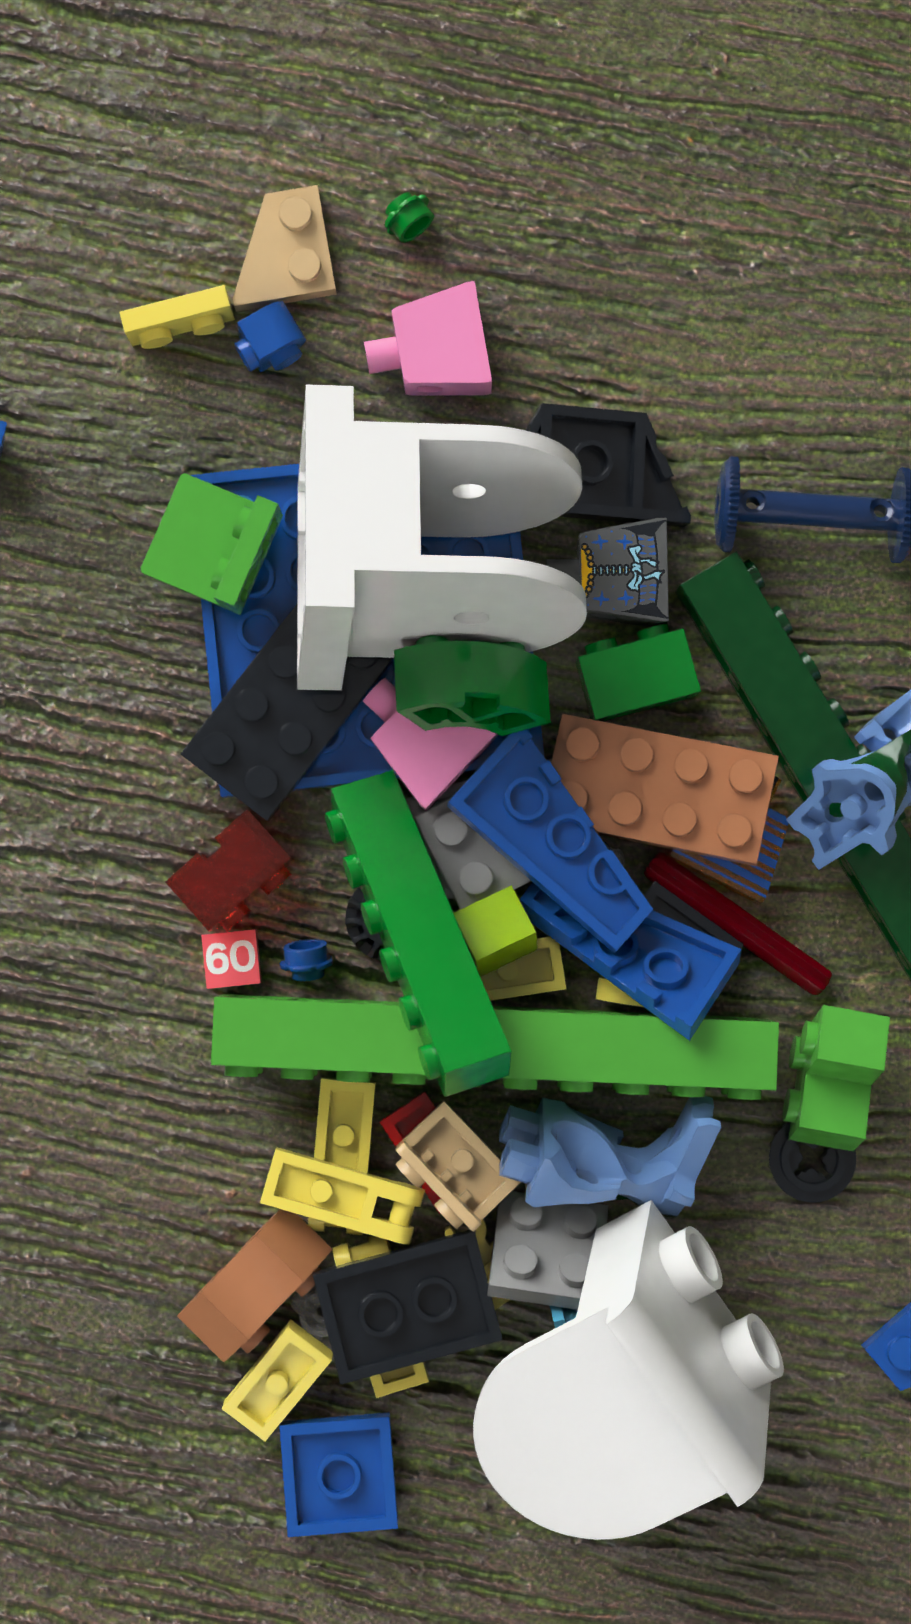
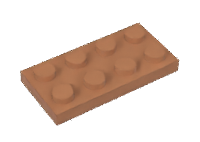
[551,714,779,866]

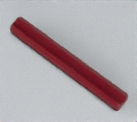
[644,852,832,995]

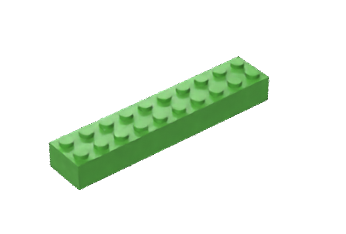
[211,994,779,1100]

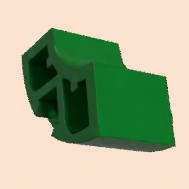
[394,635,551,736]

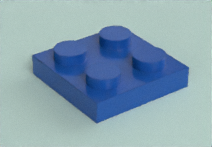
[279,1412,398,1537]

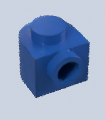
[234,301,306,373]

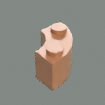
[177,1209,333,1362]

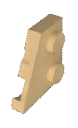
[233,185,337,312]

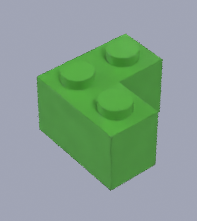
[782,1005,890,1151]

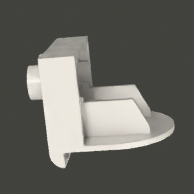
[473,1200,784,1540]

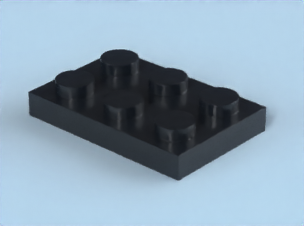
[313,1230,503,1385]

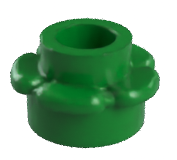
[384,192,434,243]

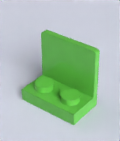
[141,473,283,615]

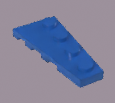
[447,729,653,953]
[519,882,741,1041]

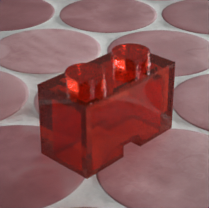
[165,809,295,932]

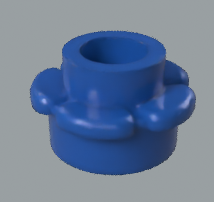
[280,939,333,981]

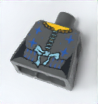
[546,518,669,627]

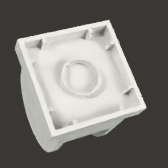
[297,385,587,691]

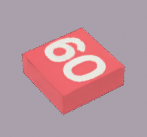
[201,929,262,989]

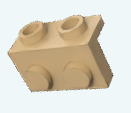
[396,1100,521,1232]

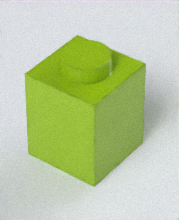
[454,885,537,977]

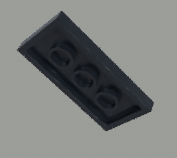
[181,604,394,822]

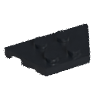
[525,403,691,527]

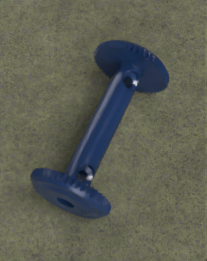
[714,456,911,563]

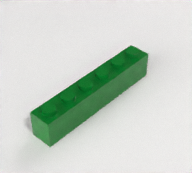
[325,770,511,1097]

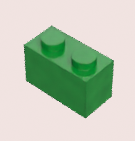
[575,624,701,722]

